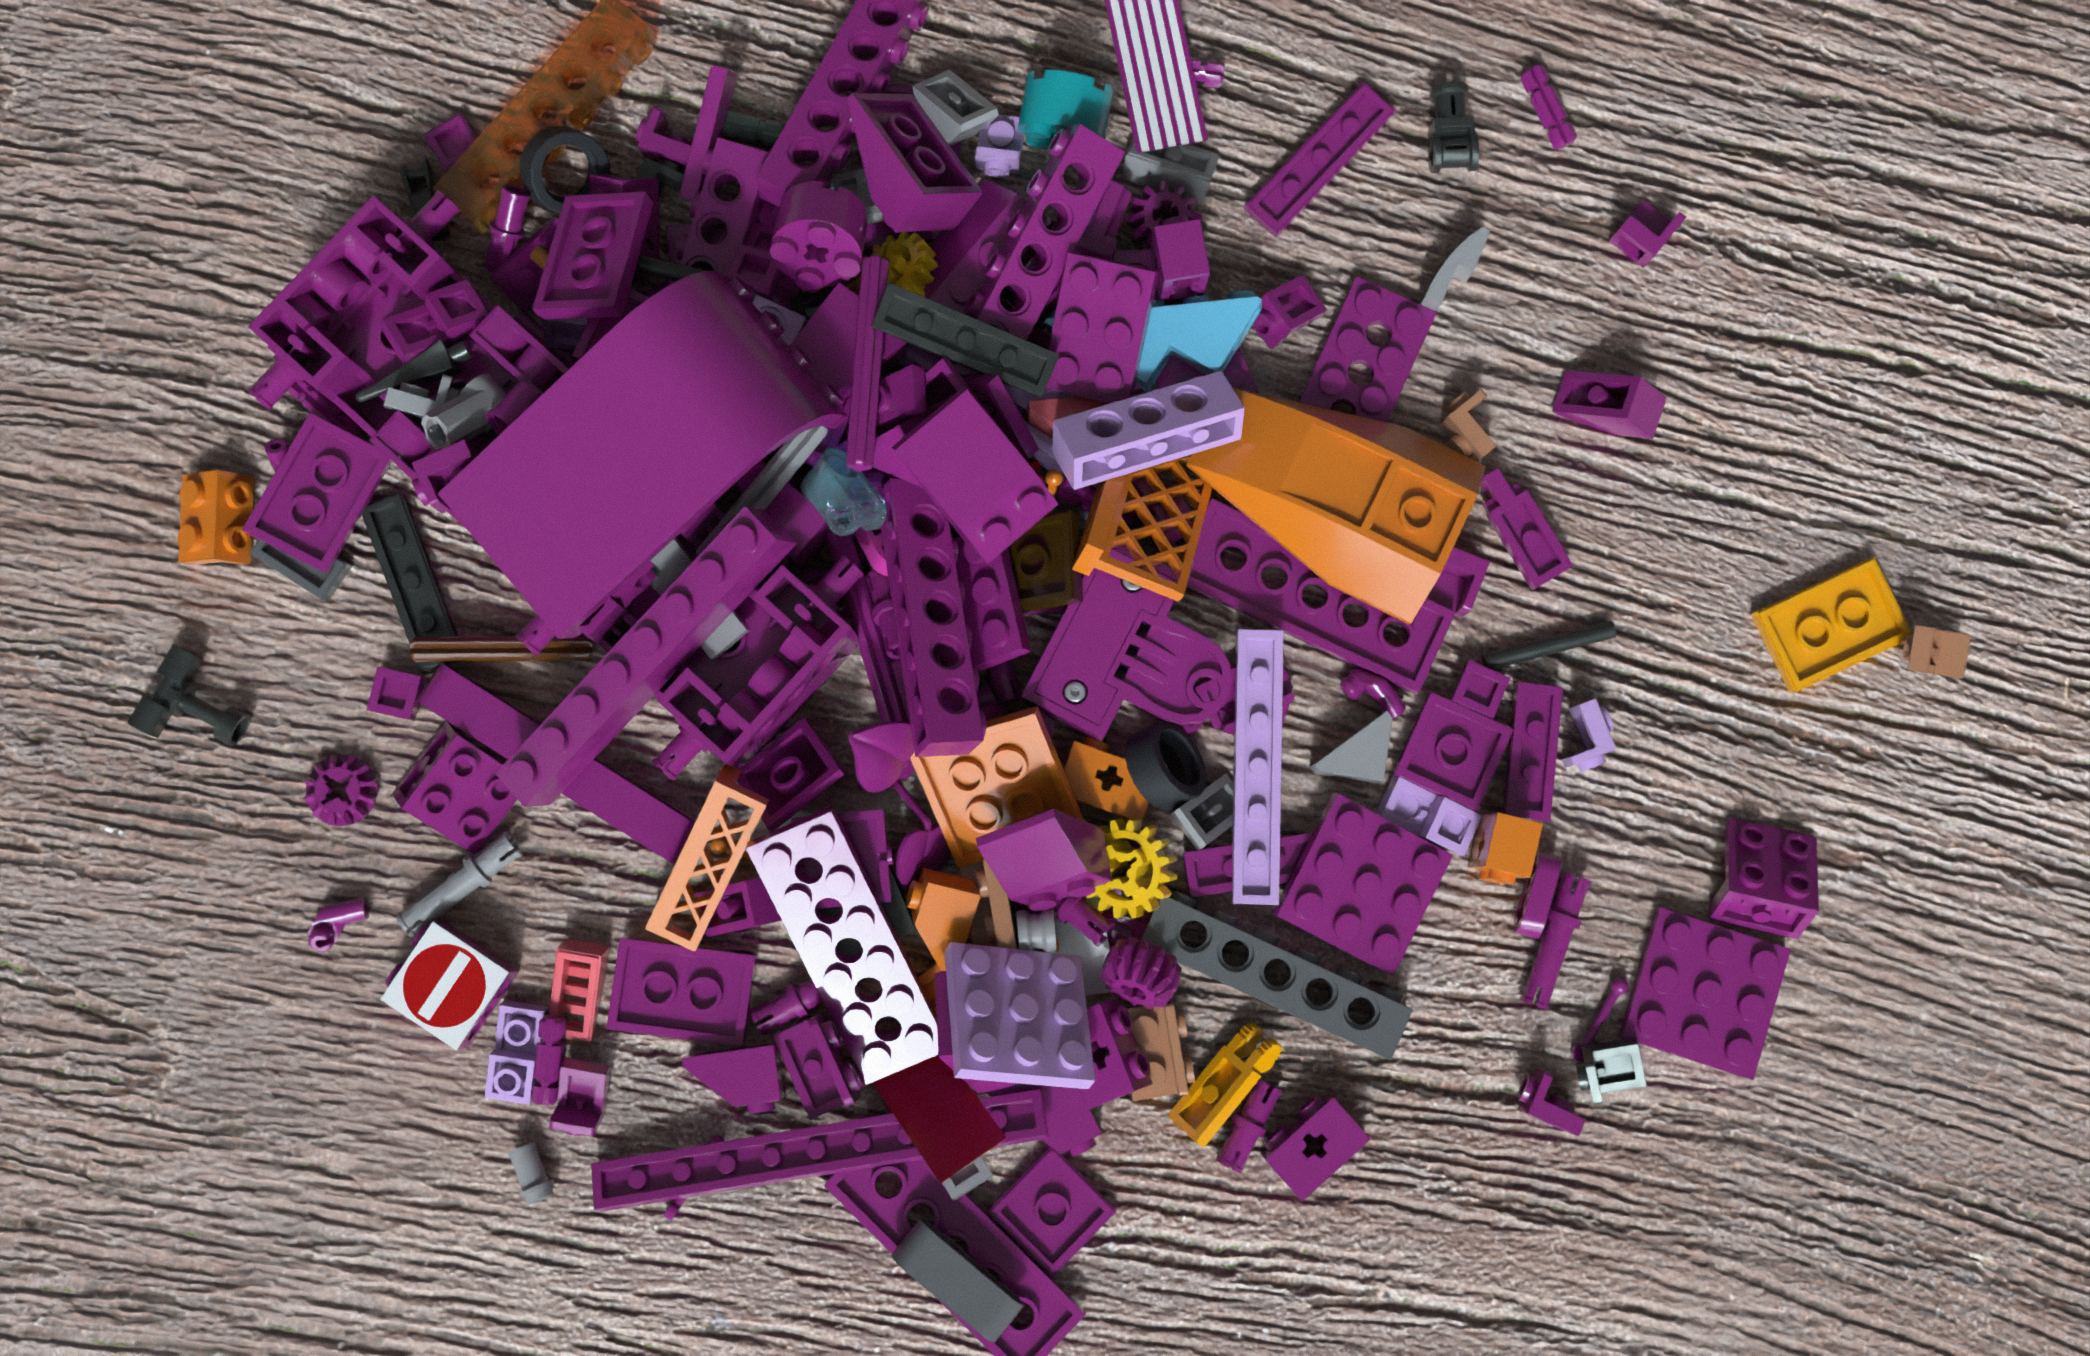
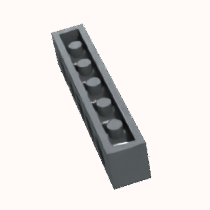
[1140,890,1413,1060]

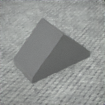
[912,69,998,146]
[1309,711,1393,784]
[1170,773,1234,851]

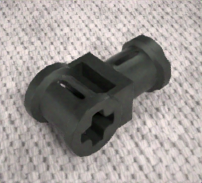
[1428,81,1479,173]

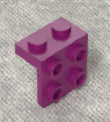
[773,1012,864,1120]

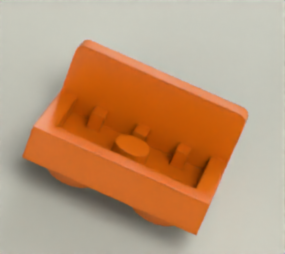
[177,470,254,565]

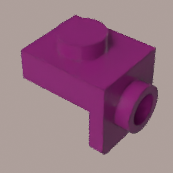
[549,1057,610,1136]

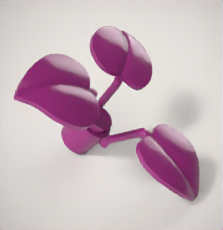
[848,704,1011,894]

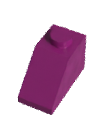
[1552,370,1667,439]
[695,878,782,939]
[682,1043,786,1113]

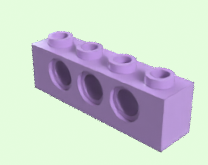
[1052,371,1245,490]

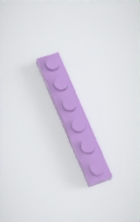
[1231,629,1284,905]

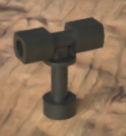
[127,644,251,746]

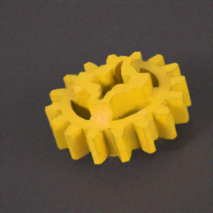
[847,232,938,297]
[1086,818,1177,919]

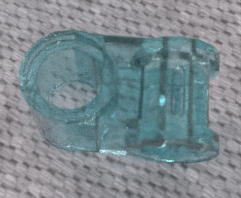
[801,448,887,536]

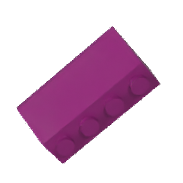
[921,180,1052,361]

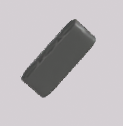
[891,1218,1025,1343]

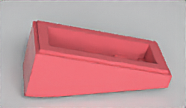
[549,939,609,1042]

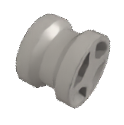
[1016,908,1056,953]

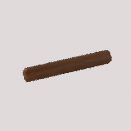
[410,636,593,662]

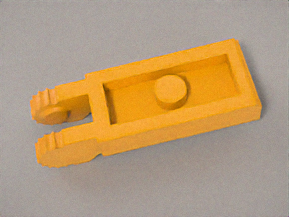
[1168,1022,1282,1148]

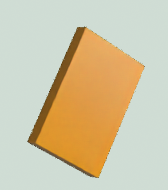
[1750,557,1914,694]

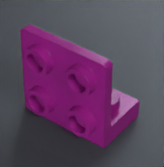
[392,721,517,854]
[1709,817,1819,939]

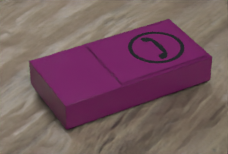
[964,374,1039,459]

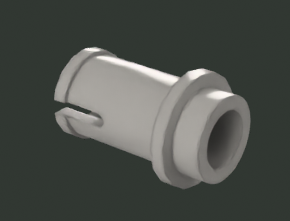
[507,1142,555,1205]

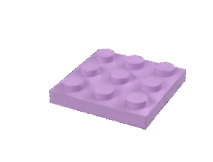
[944,942,1095,1089]

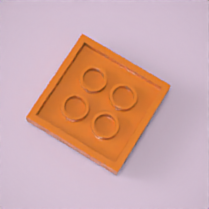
[910,706,1084,868]

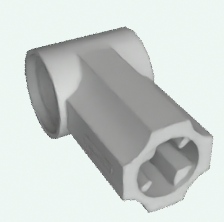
[421,374,506,450]

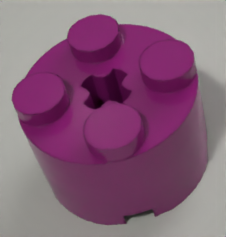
[770,181,867,292]

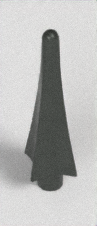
[355,339,474,402]

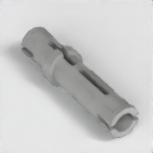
[395,832,523,937]

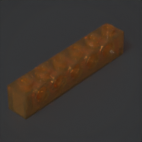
[433,0,656,235]

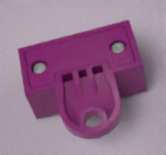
[1021,544,1232,742]

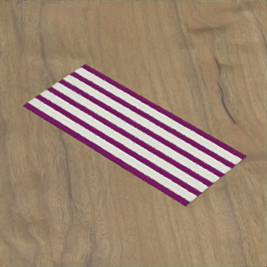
[1104,0,1208,153]

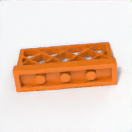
[1072,454,1212,602]

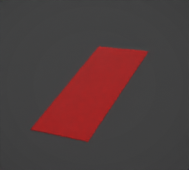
[872,1055,1007,1184]

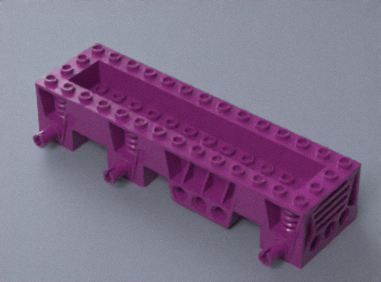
[247,190,864,781]

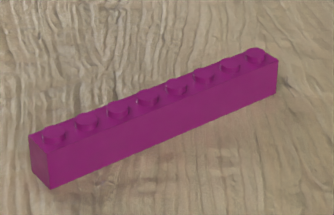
[495,506,797,807]

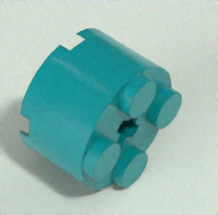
[1018,70,1114,149]

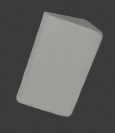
[1121,139,1220,205]

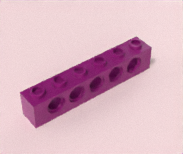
[756,0,929,207]
[950,124,1125,384]
[667,137,769,286]
[876,479,986,757]

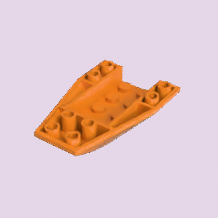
[1186,387,1485,625]

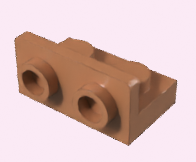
[960,860,1019,949]
[1126,1001,1195,1101]

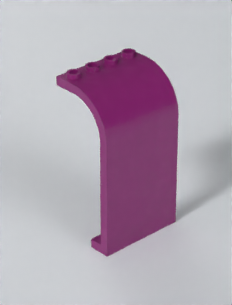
[438,271,849,639]

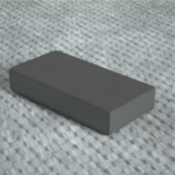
[249,539,352,603]

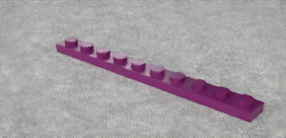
[591,1089,1049,1212]

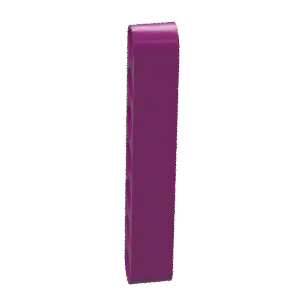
[417,662,695,864]

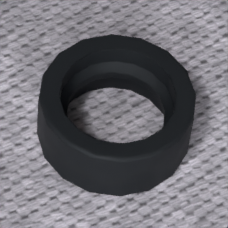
[520,126,610,214]
[1125,720,1207,811]

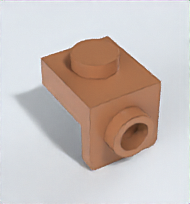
[1441,389,1496,462]
[1903,625,1971,678]

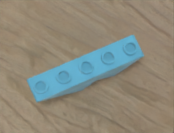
[1044,291,1262,392]

